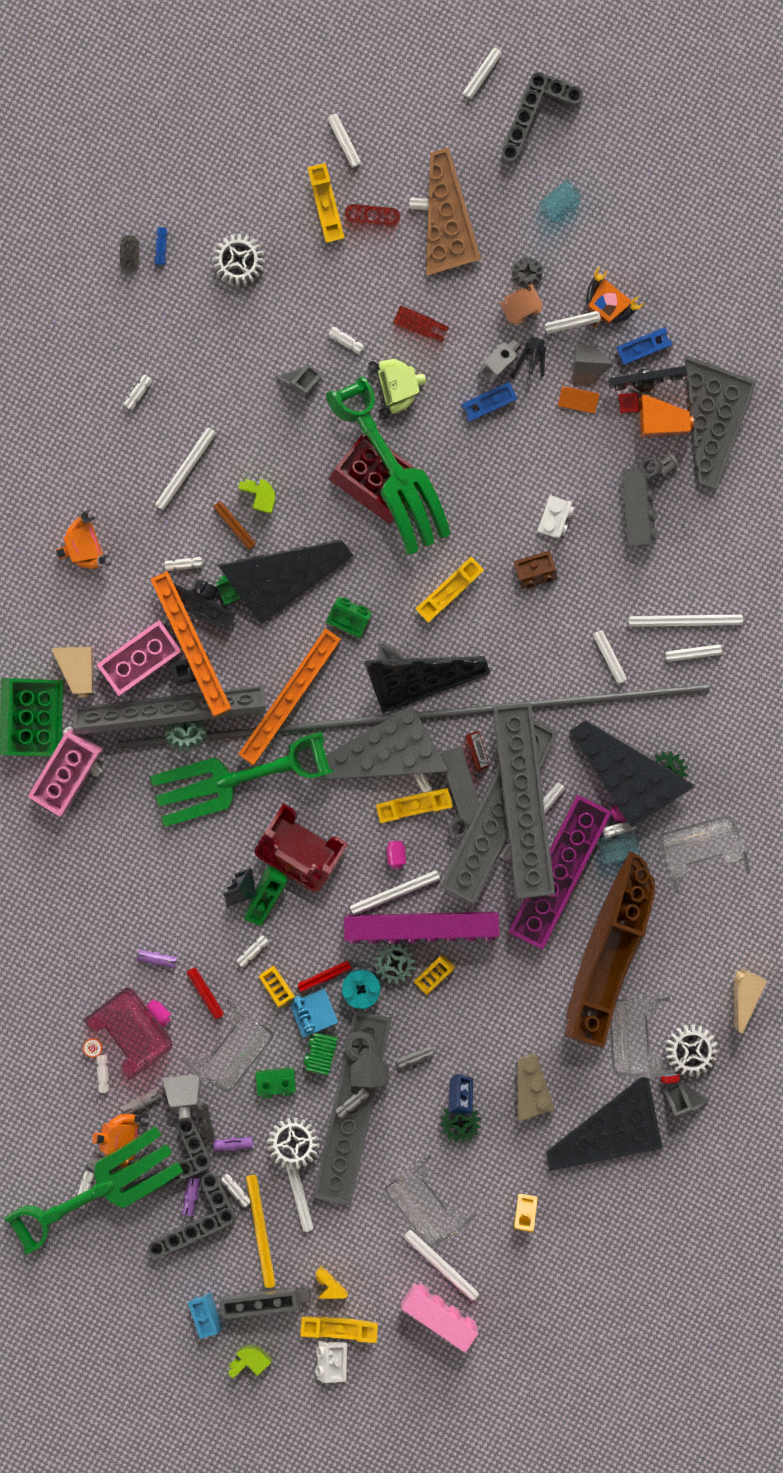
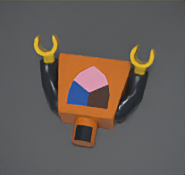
[586,267,645,328]

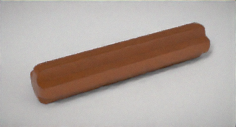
[213,501,256,550]

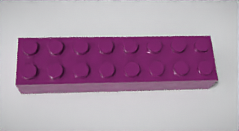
[508,794,612,950]
[344,911,499,944]

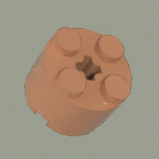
[498,284,543,325]

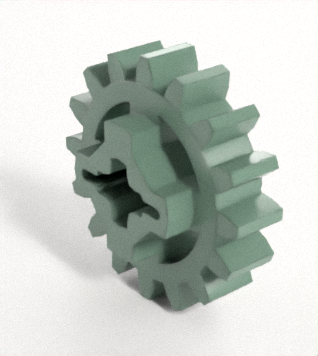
[165,720,207,751]
[374,942,415,984]

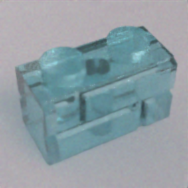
[537,179,582,223]
[597,832,640,865]

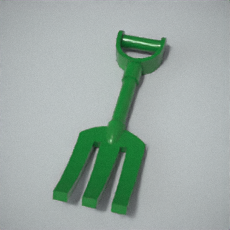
[326,377,451,555]
[149,732,334,827]
[3,1126,183,1255]

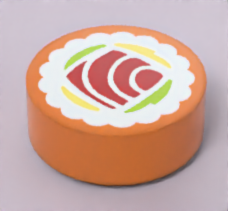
[83,1038,103,1058]

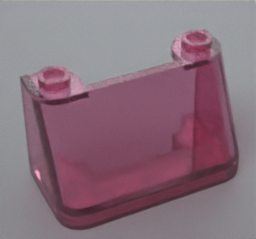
[83,988,173,1081]

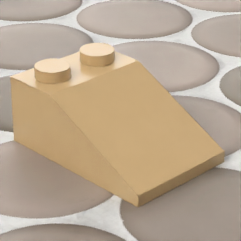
[733,968,767,1033]

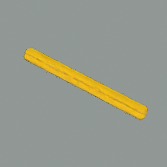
[246,1174,276,1288]

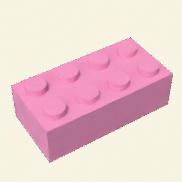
[96,620,183,696]
[28,729,103,817]
[401,1283,478,1353]

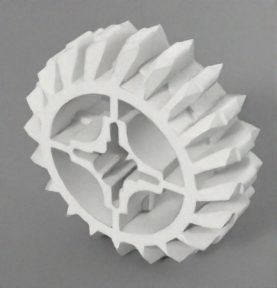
[213,234,265,286]
[665,1024,718,1076]
[267,1118,319,1170]

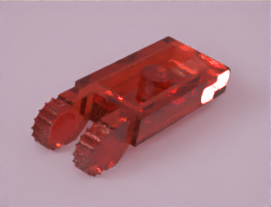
[393,305,449,343]

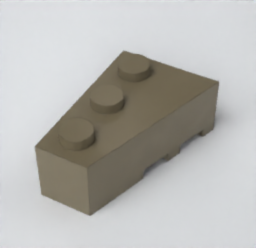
[517,1052,555,1121]

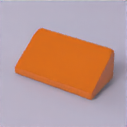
[558,386,599,414]

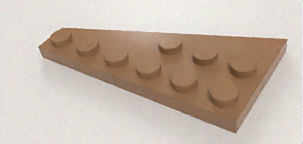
[426,147,481,276]

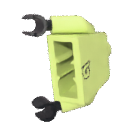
[368,359,426,419]

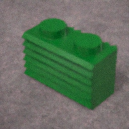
[303,1032,338,1076]

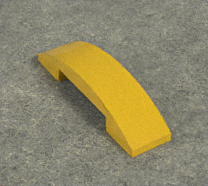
[307,163,345,243]
[415,556,484,623]
[376,788,453,823]
[300,1316,378,1343]

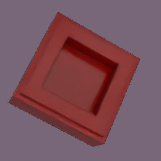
[618,392,640,414]

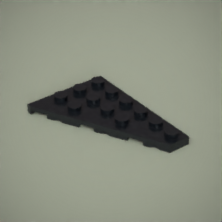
[363,656,491,714]
[570,720,695,828]

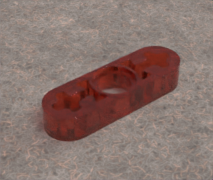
[345,204,400,227]

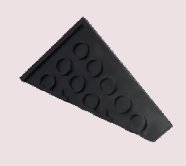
[217,539,354,624]
[546,1074,663,1171]

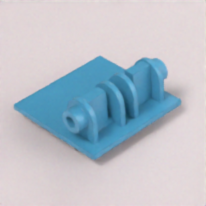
[289,988,338,1038]

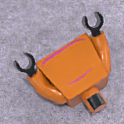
[56,509,111,570]
[92,1113,149,1168]

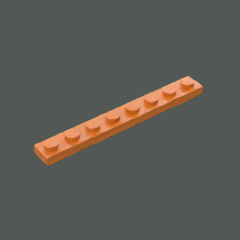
[150,571,232,718]
[238,628,341,765]

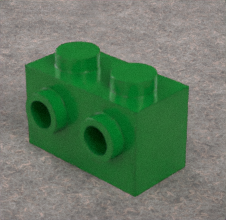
[255,1067,297,1099]

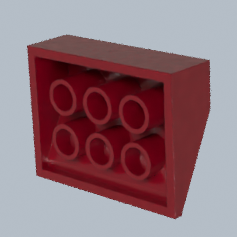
[328,433,417,524]

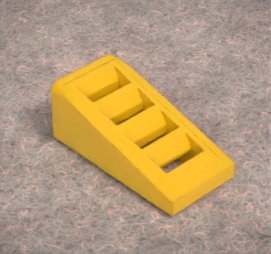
[413,954,455,995]
[258,966,296,1009]

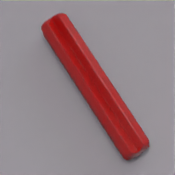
[298,961,352,993]
[187,967,224,1019]

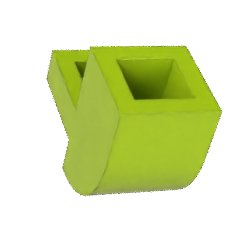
[238,479,276,514]
[228,1345,272,1378]

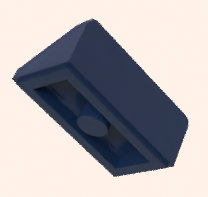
[449,1073,473,1114]

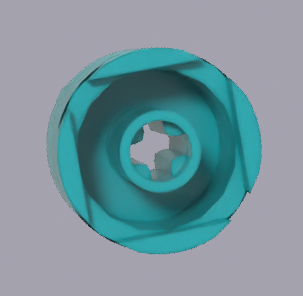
[342,969,380,1009]

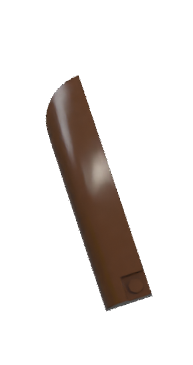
[564,851,655,1048]

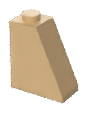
[52,647,94,697]

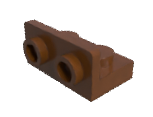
[513,550,558,589]

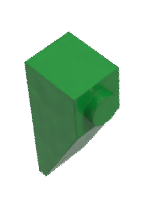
[244,865,287,926]

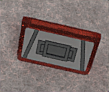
[465,731,490,771]

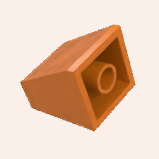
[639,395,694,438]

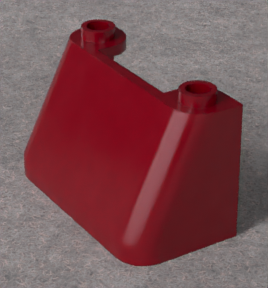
[254,803,348,892]

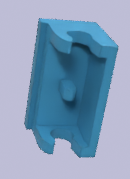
[188,1292,223,1339]

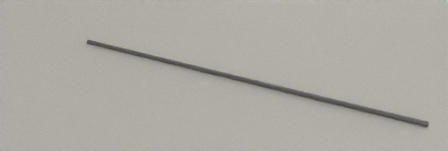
[118,684,709,749]

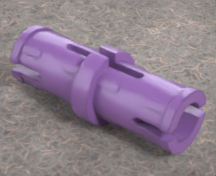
[137,949,177,969]
[214,1136,253,1152]
[181,1176,201,1216]

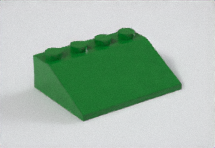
[0,678,64,756]

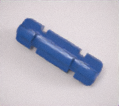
[155,227,167,265]

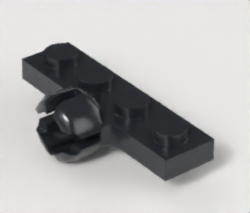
[608,366,687,393]
[173,580,237,631]

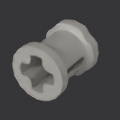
[654,452,680,477]

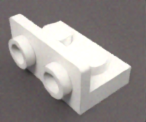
[537,495,574,539]
[316,1341,347,1383]

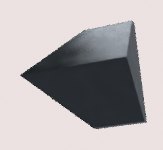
[223,868,256,908]

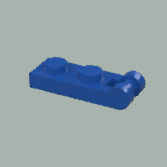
[616,327,673,365]
[461,382,517,422]

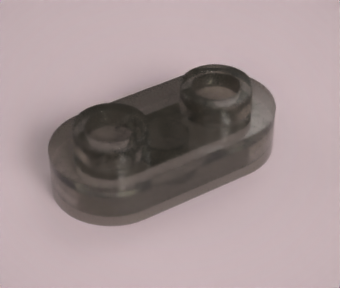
[120,235,140,275]
[196,1103,216,1142]

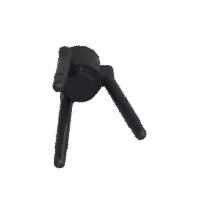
[511,337,546,379]

